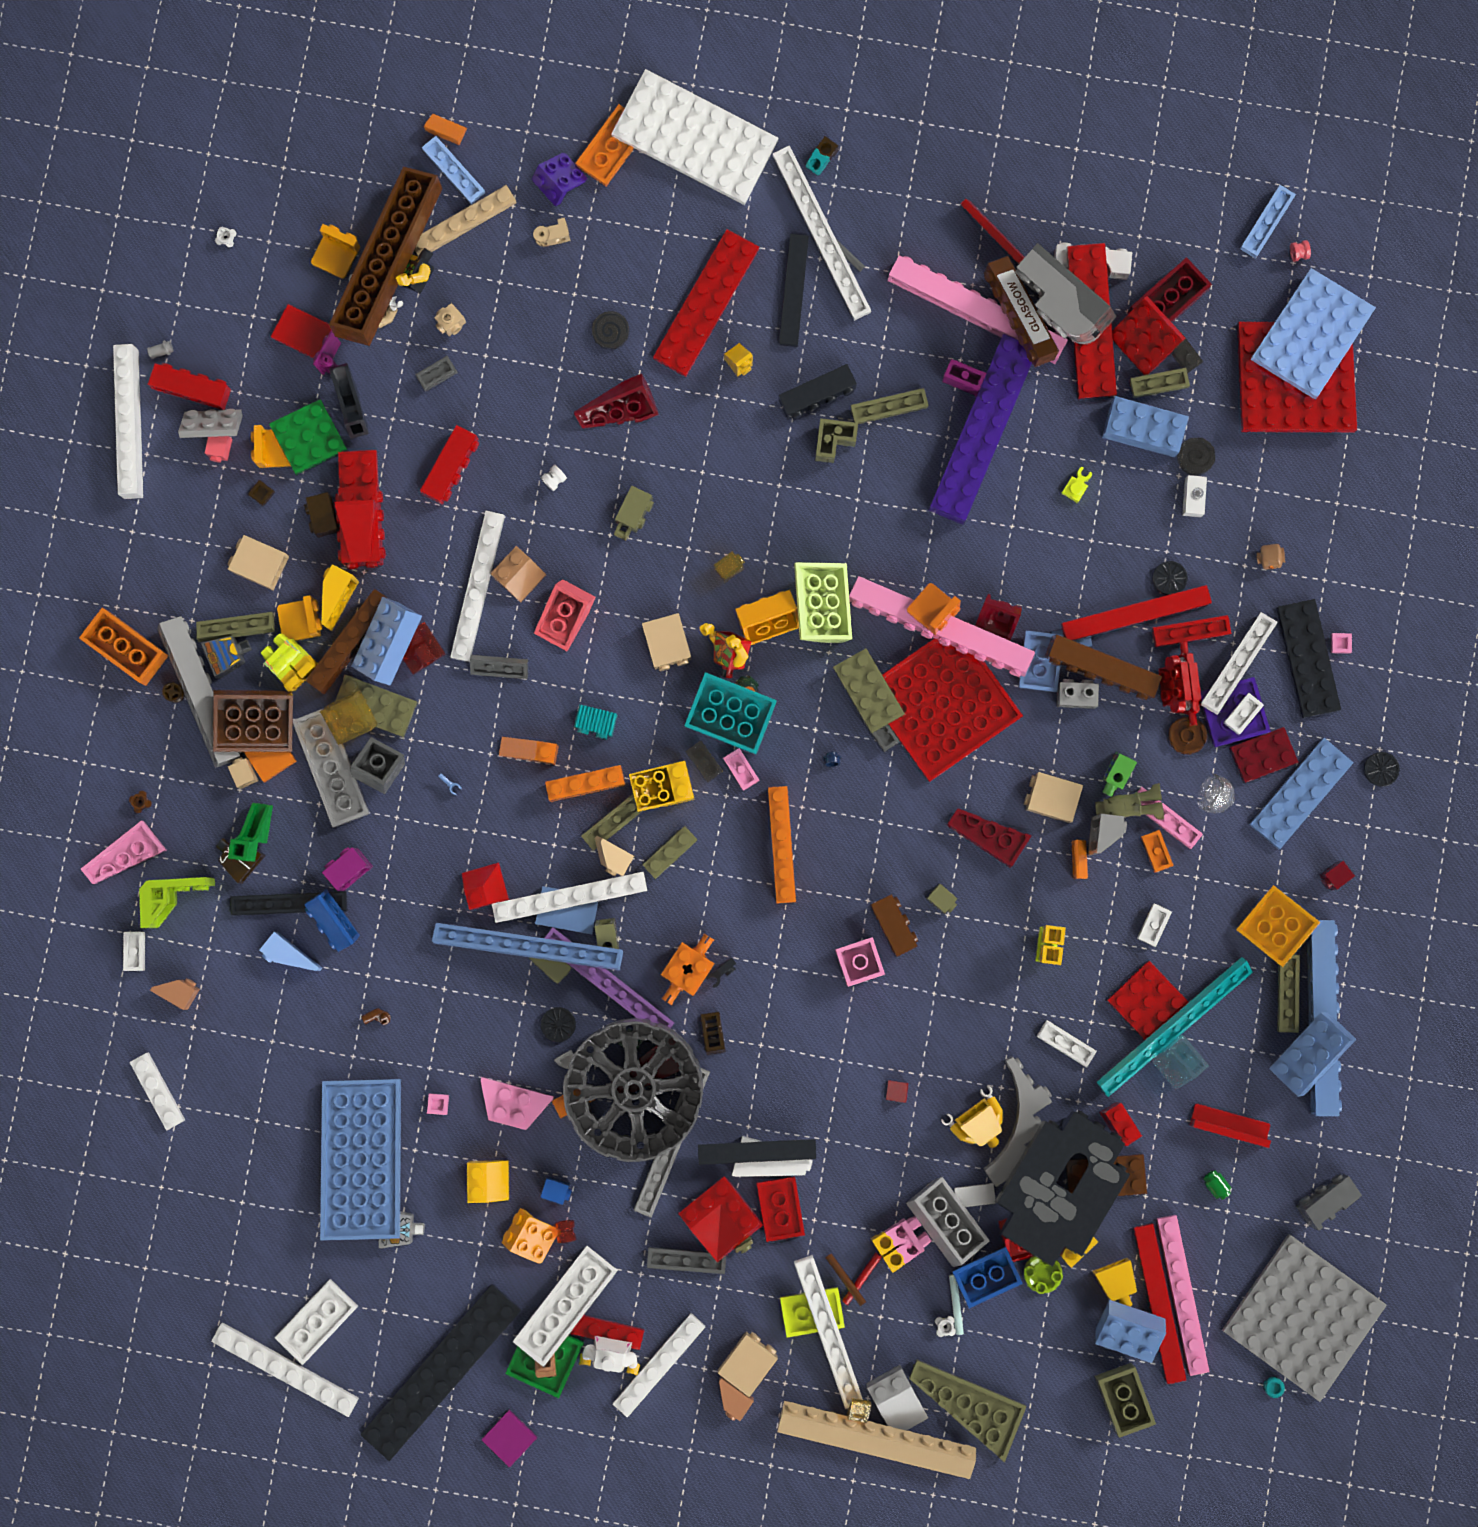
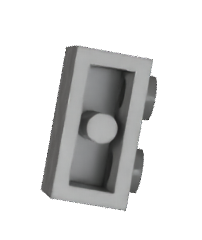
[1057,679,1099,709]

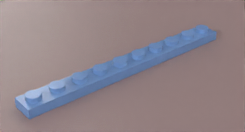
[432,923,623,971]

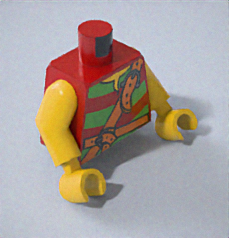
[700,623,752,678]

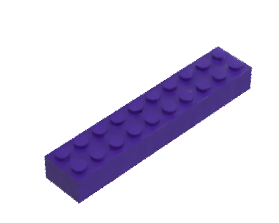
[928,334,1032,525]

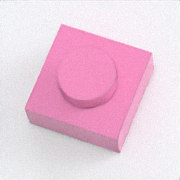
[1331,633,1352,654]
[427,1093,449,1115]

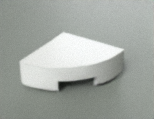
[554,1050,574,1069]

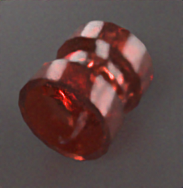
[555,1220,576,1243]

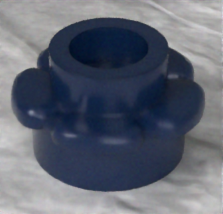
[823,752,842,767]

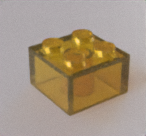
[320,690,378,745]

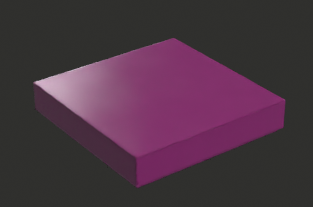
[482,1409,537,1467]

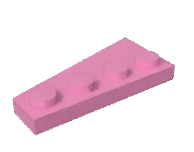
[81,820,167,884]

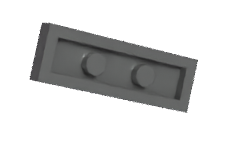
[470,655,528,679]

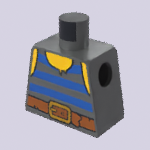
[201,636,252,679]

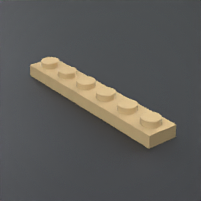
[414,185,517,256]

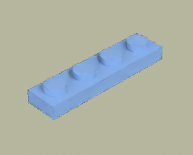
[422,136,485,205]
[1240,185,1296,259]

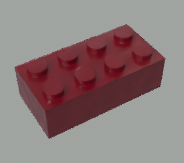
[1127,257,1212,323]

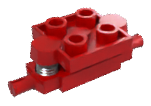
[1159,641,1202,726]

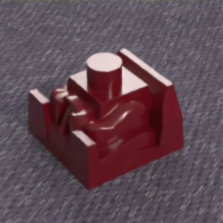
[975,594,1022,641]

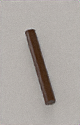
[825,1253,866,1307]

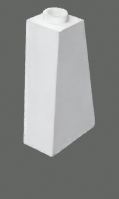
[732,1136,813,1177]

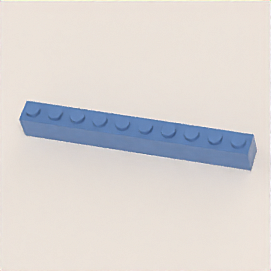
[1307,920,1342,1116]

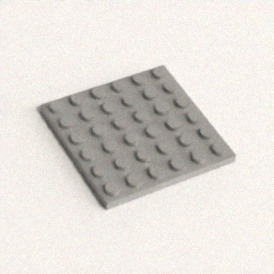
[1222,1234,1387,1402]

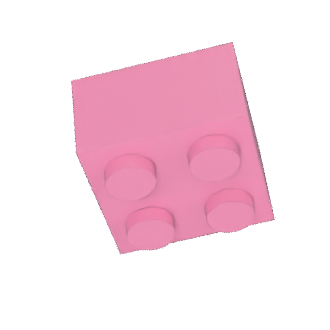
[835,937,885,987]

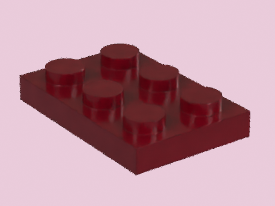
[1229,727,1299,783]

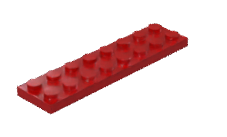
[653,229,759,377]
[1066,243,1117,399]

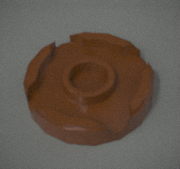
[1168,717,1207,755]

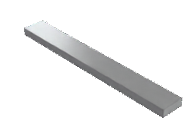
[634,1068,710,1218]

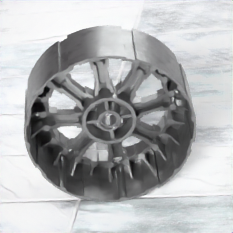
[563,1018,703,1162]

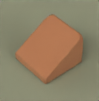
[535,1353,556,1378]

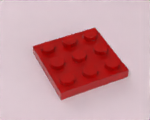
[1112,296,1185,375]
[1107,961,1189,1040]

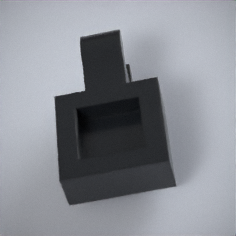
[706,958,737,988]

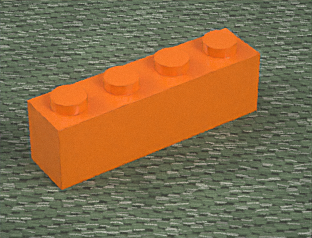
[545,765,626,802]

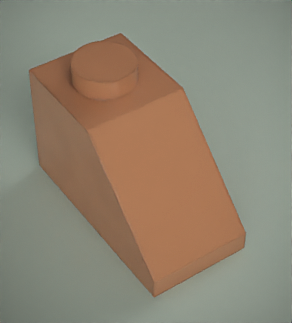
[150,978,200,1010]
[719,1376,754,1421]

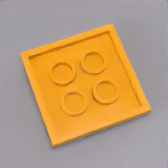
[1236,885,1321,967]

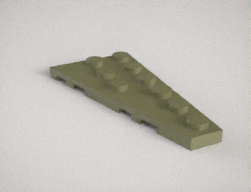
[909,1359,1027,1462]

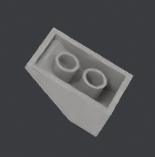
[866,1365,928,1431]

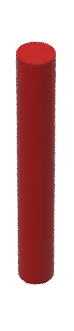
[842,1253,882,1305]

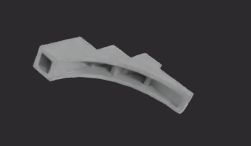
[983,1056,1052,1187]

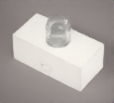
[1182,475,1207,517]

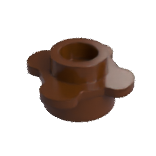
[129,791,152,813]

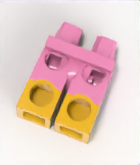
[870,1216,931,1273]

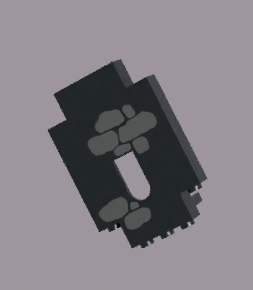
[994,1110,1130,1267]

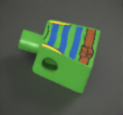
[1103,752,1137,797]

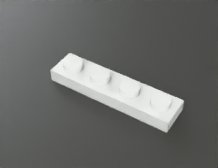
[130,1052,185,1131]

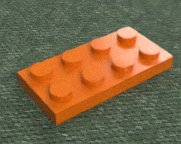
[575,104,634,187]

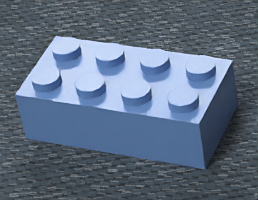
[1102,396,1189,458]
[351,597,422,686]
[1269,1012,1357,1097]

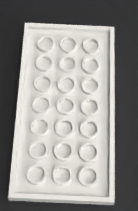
[611,69,779,205]

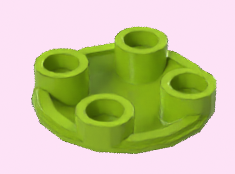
[1024,1256,1063,1294]

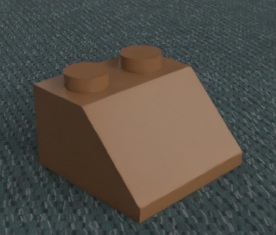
[491,546,546,603]

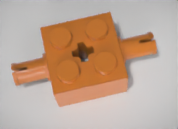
[661,934,715,1005]

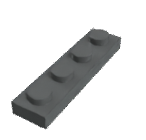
[647,1247,726,1274]

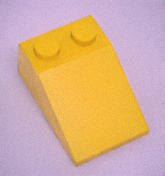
[321,564,359,631]

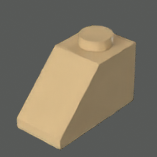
[595,835,634,876]

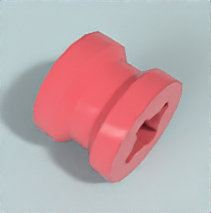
[1290,240,1311,262]

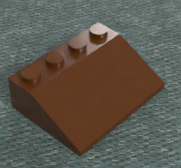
[213,690,293,752]

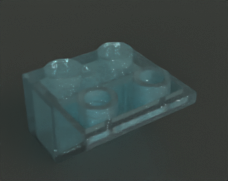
[1151,1035,1209,1090]

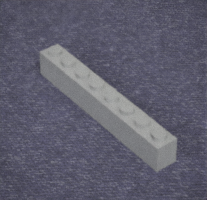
[157,616,241,768]

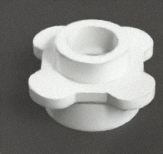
[215,227,236,247]
[935,1316,956,1337]

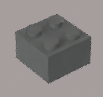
[350,737,405,794]

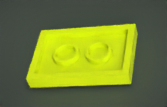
[780,1287,845,1338]

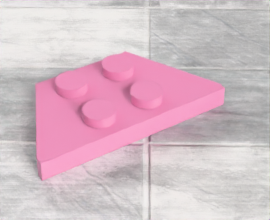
[481,1077,554,1130]

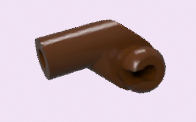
[361,1008,391,1025]

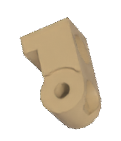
[533,218,570,247]

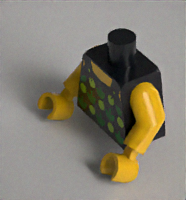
[396,248,434,294]

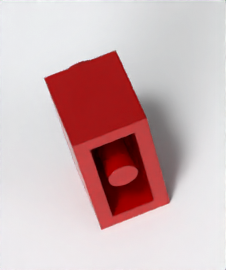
[1099,1102,1142,1147]

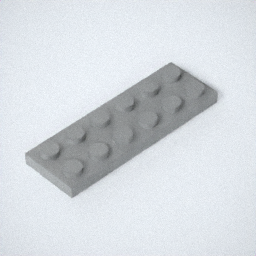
[293,707,370,828]

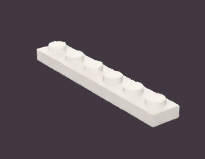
[1201,612,1277,715]
[613,1313,705,1417]

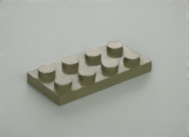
[833,648,905,734]
[332,675,418,738]

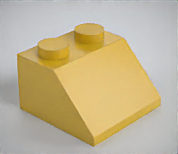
[467,1160,509,1203]

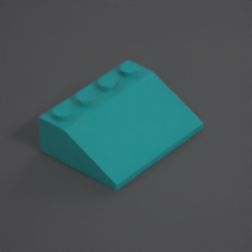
[684,672,777,754]

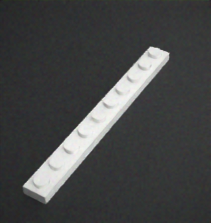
[773,146,871,321]

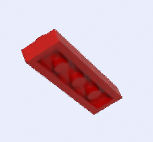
[1152,615,1232,647]
[570,1315,645,1350]

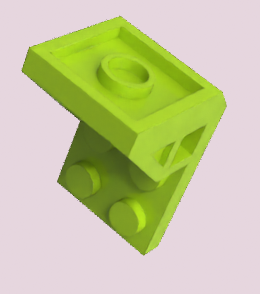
[139,877,215,928]

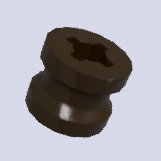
[162,682,185,703]

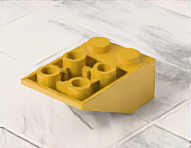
[629,761,695,812]

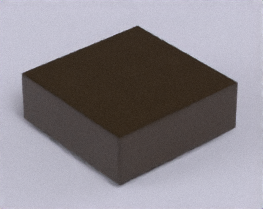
[248,480,275,507]

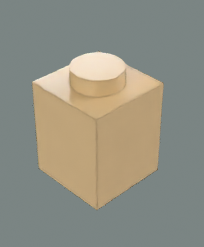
[228,757,259,789]

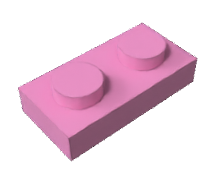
[723,748,760,791]

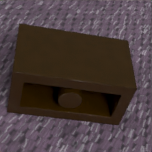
[304,492,340,538]

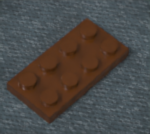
[1066,1154,1147,1196]

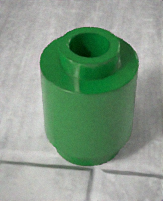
[1203,1170,1232,1200]

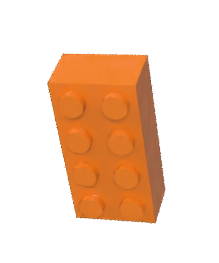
[79,608,168,686]

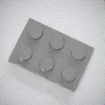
[178,409,243,438]

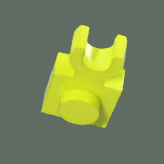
[1061,467,1092,503]

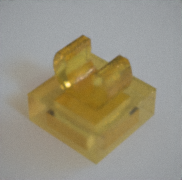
[847,1398,872,1423]

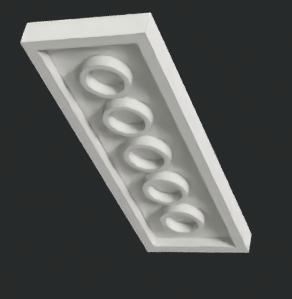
[513,1246,618,1367]

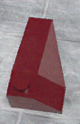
[574,373,659,428]

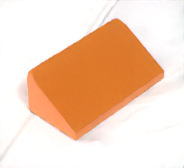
[424,114,467,145]
[1071,840,1088,879]

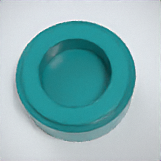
[1264,1377,1285,1398]

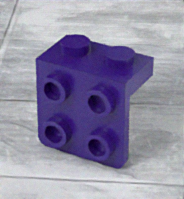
[531,153,587,207]

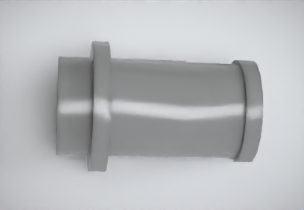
[147,340,174,359]

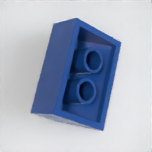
[304,889,360,952]
[952,1247,1023,1308]

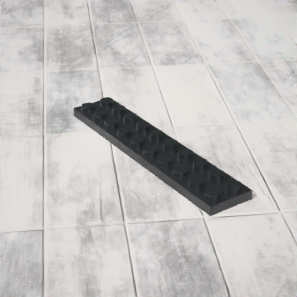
[360,1284,521,1461]

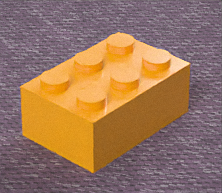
[735,590,799,645]

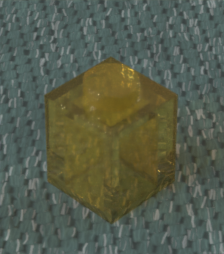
[714,551,745,583]

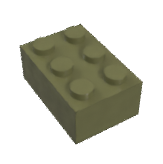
[1095,1363,1156,1438]

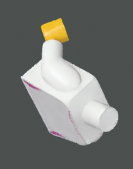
[579,1336,640,1376]

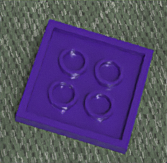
[1200,677,1271,748]

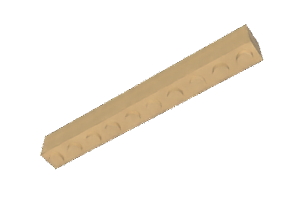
[777,1401,976,1479]

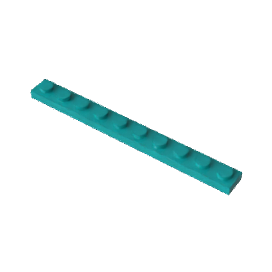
[1096,957,1253,1097]

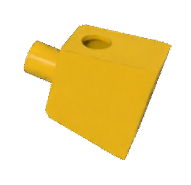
[1093,1258,1137,1307]

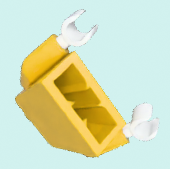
[941,1086,1003,1148]

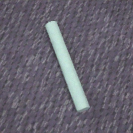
[949,1274,964,1335]

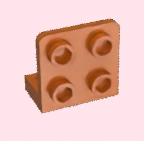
[907,583,961,635]

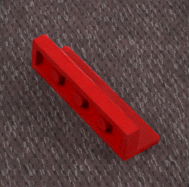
[1189,1103,1271,1148]

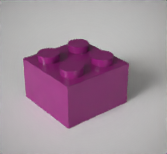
[322,847,373,891]

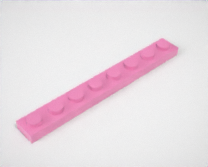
[1156,1215,1209,1376]

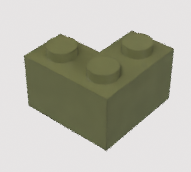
[815,418,858,463]

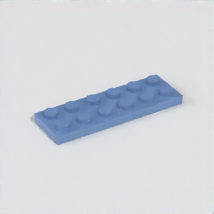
[1249,738,1354,850]

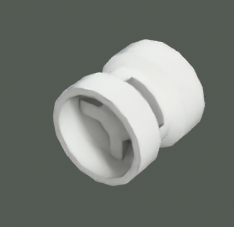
[540,465,567,491]

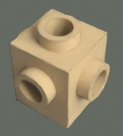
[434,303,466,336]

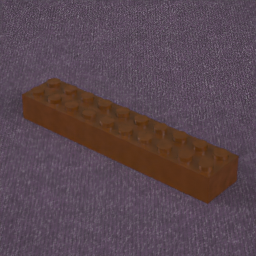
[329,167,443,346]

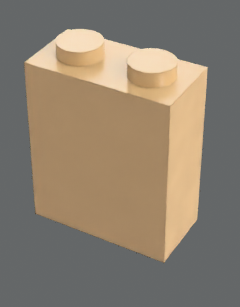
[228,535,289,591]
[642,613,692,671]
[1024,772,1083,823]
[718,1332,778,1397]

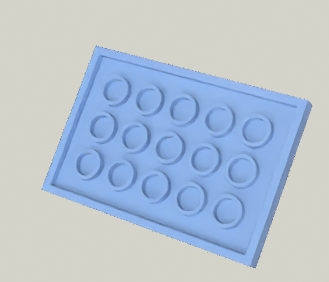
[1251,268,1376,400]

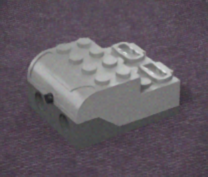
[1015,243,1116,344]

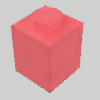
[205,436,232,463]

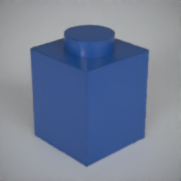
[540,1177,572,1205]

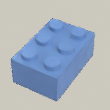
[1095,1300,1166,1363]

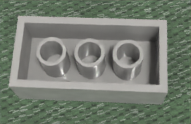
[906,1177,990,1267]

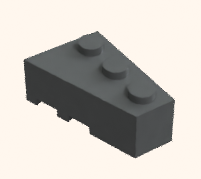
[1296,1174,1362,1231]

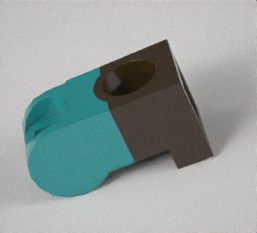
[806,136,839,175]

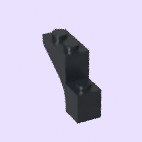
[329,363,369,439]

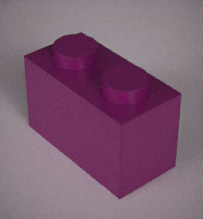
[942,359,986,396]

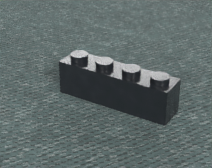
[778,364,857,420]

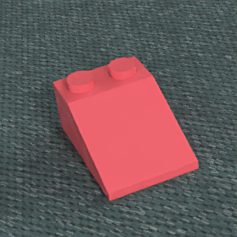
[534,580,596,651]

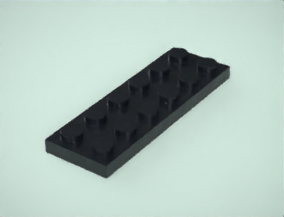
[1276,599,1341,718]

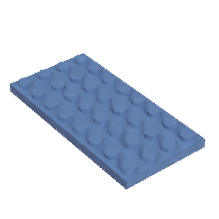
[320,1079,401,1240]

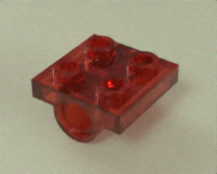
[403,622,446,675]

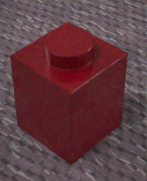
[1320,861,1355,890]

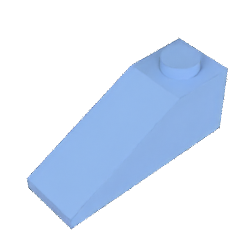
[260,932,322,971]

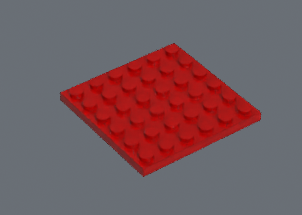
[1237,322,1357,432]
[882,638,1023,782]

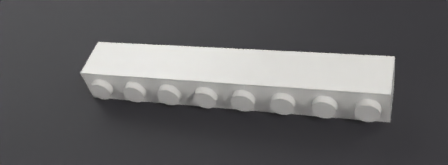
[113,344,143,499]

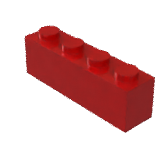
[148,363,231,410]
[420,425,479,505]

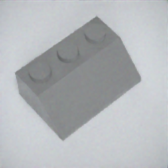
[1088,814,1127,856]

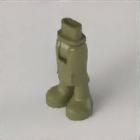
[1095,783,1164,820]

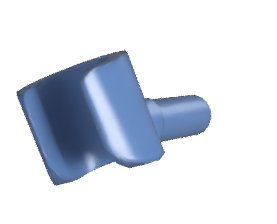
[438,773,462,795]

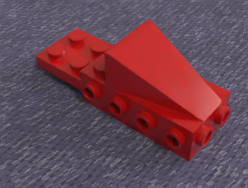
[335,450,386,569]

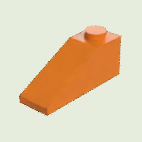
[499,737,559,765]

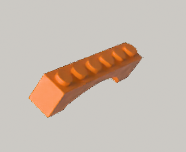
[768,786,796,904]

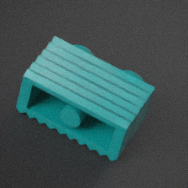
[574,704,618,740]

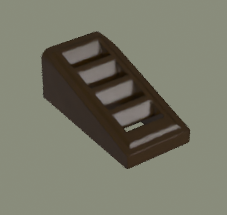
[700,1012,726,1055]

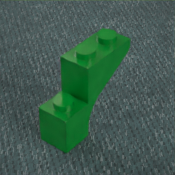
[228,803,273,862]

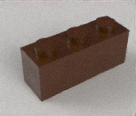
[870,894,919,957]

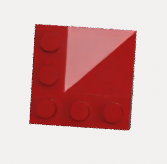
[678,1176,763,1262]

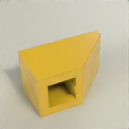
[724,343,753,377]

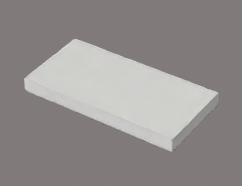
[275,1279,358,1365]

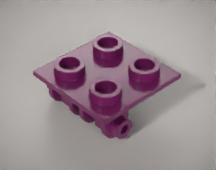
[313,331,341,376]

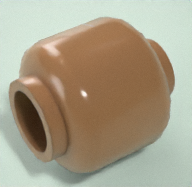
[1257,544,1285,570]

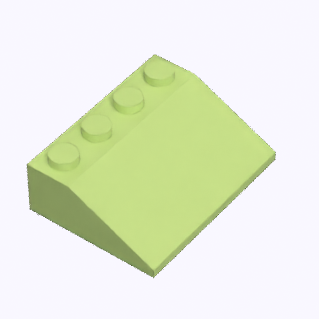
[794,563,852,643]

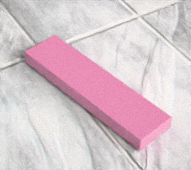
[1137,787,1203,849]

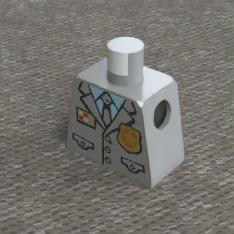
[379,1211,425,1248]

